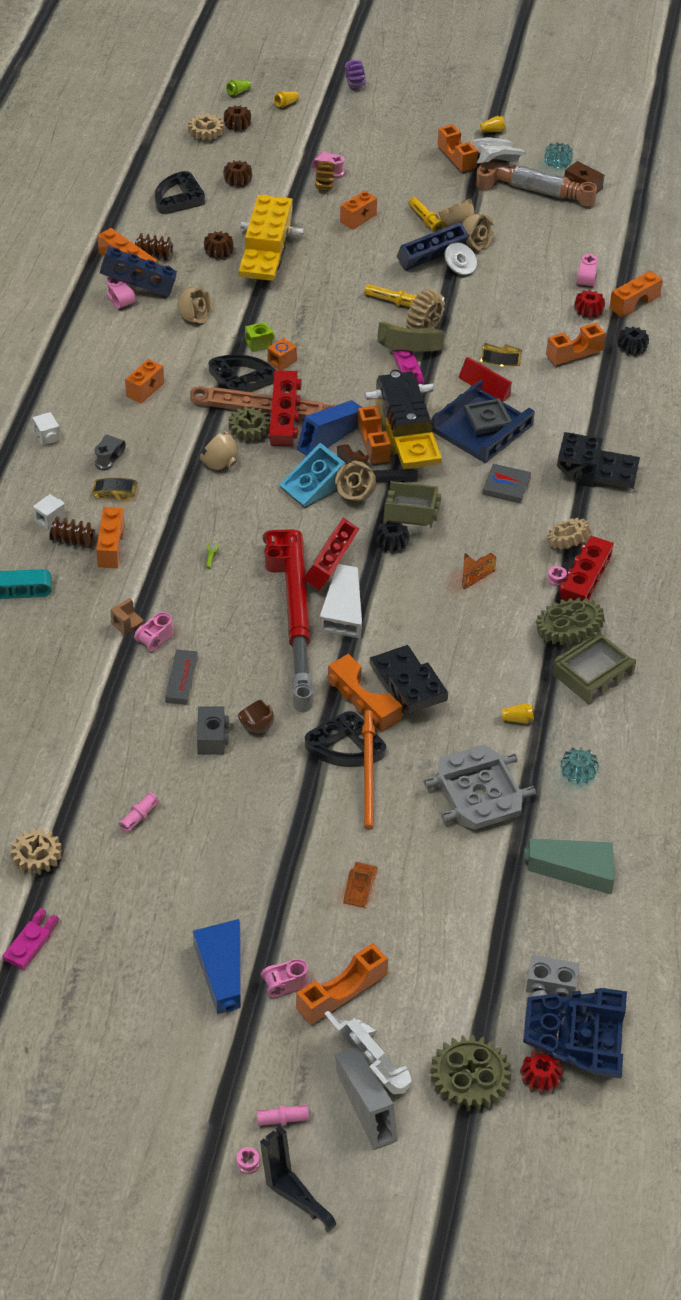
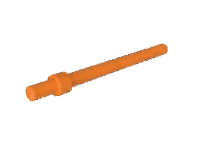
[362,710,375,829]

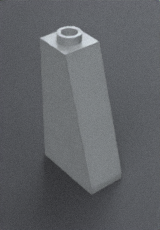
[335,1047,397,1149]

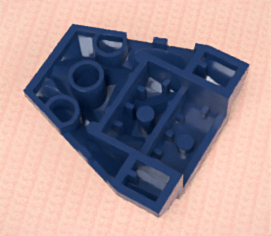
[523,988,627,1079]

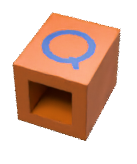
[267,338,297,370]

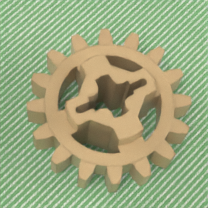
[188,113,224,141]
[547,518,592,549]
[11,828,62,875]

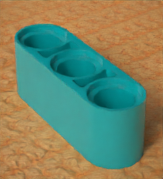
[0,569,52,599]

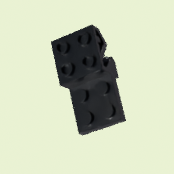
[557,432,640,489]
[369,645,448,714]

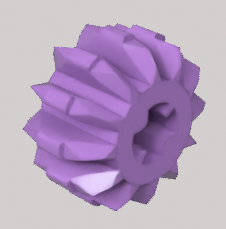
[345,59,366,88]

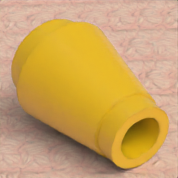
[274,91,299,108]
[480,116,505,133]
[502,702,534,724]

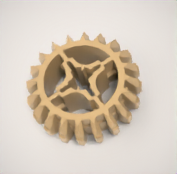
[405,289,445,329]

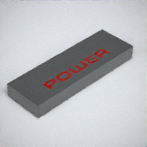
[165,649,198,704]

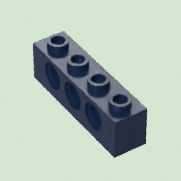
[397,222,470,271]
[100,247,177,298]

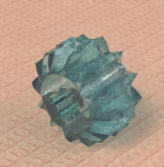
[544,142,573,169]
[560,746,599,785]

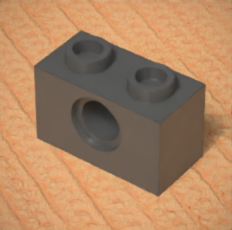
[197,706,229,755]

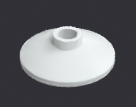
[445,242,477,275]

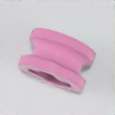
[548,566,567,586]
[236,1147,260,1174]

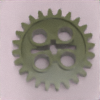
[536,598,605,645]
[430,1035,512,1112]

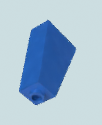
[297,400,363,456]
[193,919,241,1014]

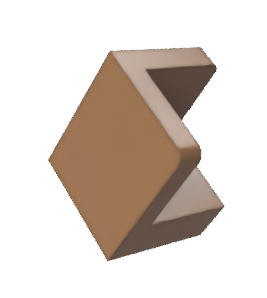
[110,598,144,635]

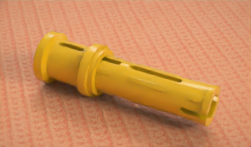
[408,197,446,233]
[364,284,417,307]

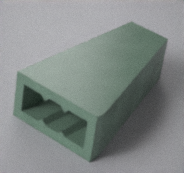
[523,838,615,894]

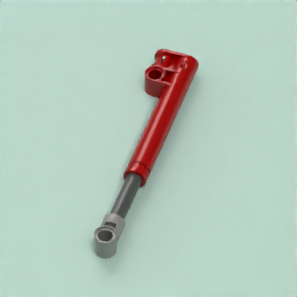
[263,529,313,712]

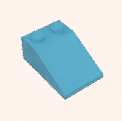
[279,443,346,507]

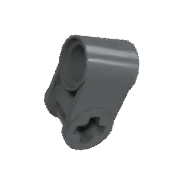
[94,435,126,470]

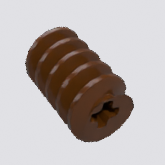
[135,233,173,260]
[49,516,95,548]

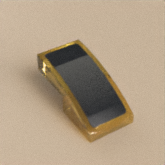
[481,343,522,367]
[92,478,138,500]

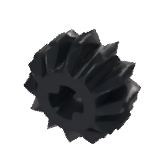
[617,326,649,356]
[375,521,410,553]

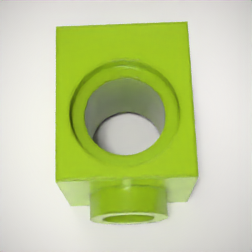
[245,322,275,352]

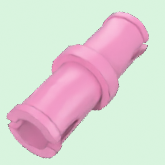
[118,792,159,833]
[257,1104,309,1127]

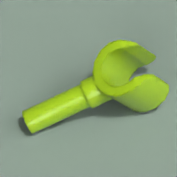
[206,542,219,569]

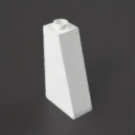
[319,564,362,639]

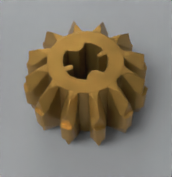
[315,161,334,191]

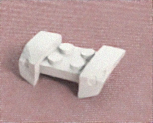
[472,137,526,163]
[324,1011,413,1094]

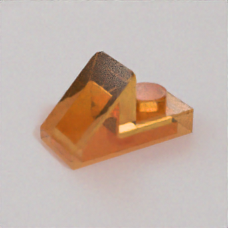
[462,553,497,590]
[343,862,378,909]

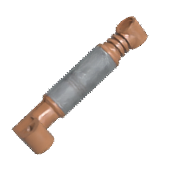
[476,160,597,206]

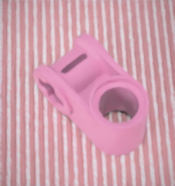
[311,151,345,178]
[576,254,598,287]
[106,277,136,309]
[134,612,174,652]
[260,959,309,998]

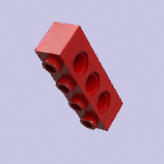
[269,370,302,447]
[303,517,360,591]
[559,535,614,603]

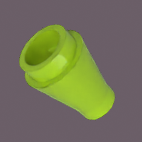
[226,80,251,96]

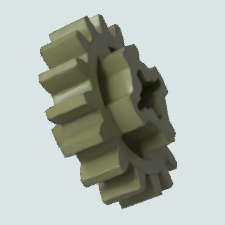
[228,406,270,441]

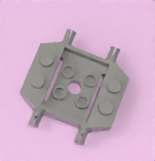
[423,744,536,830]

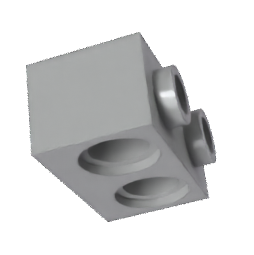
[526,955,580,997]

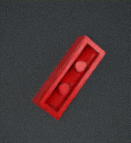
[459,357,512,402]

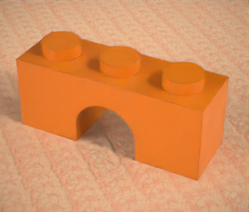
[437,124,478,172]
[609,270,663,317]
[546,323,606,366]
[357,406,391,464]
[96,507,125,568]

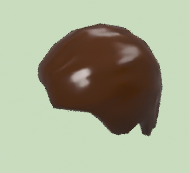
[337,444,369,465]
[238,700,274,734]

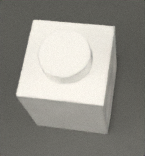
[32,412,60,446]
[33,494,66,530]

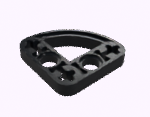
[155,171,205,214]
[208,354,276,392]
[305,711,386,767]

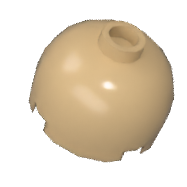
[438,199,474,227]
[462,214,494,250]
[177,286,212,323]
[199,431,238,470]
[335,461,376,502]

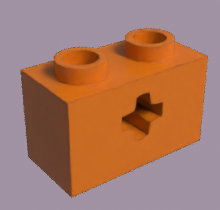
[340,191,377,230]
[125,359,164,404]

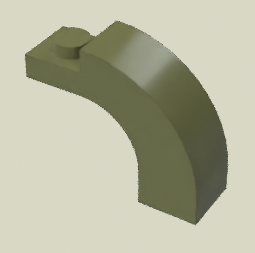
[377,322,444,351]

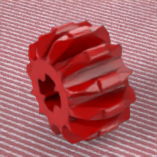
[574,289,605,319]
[520,1051,563,1094]

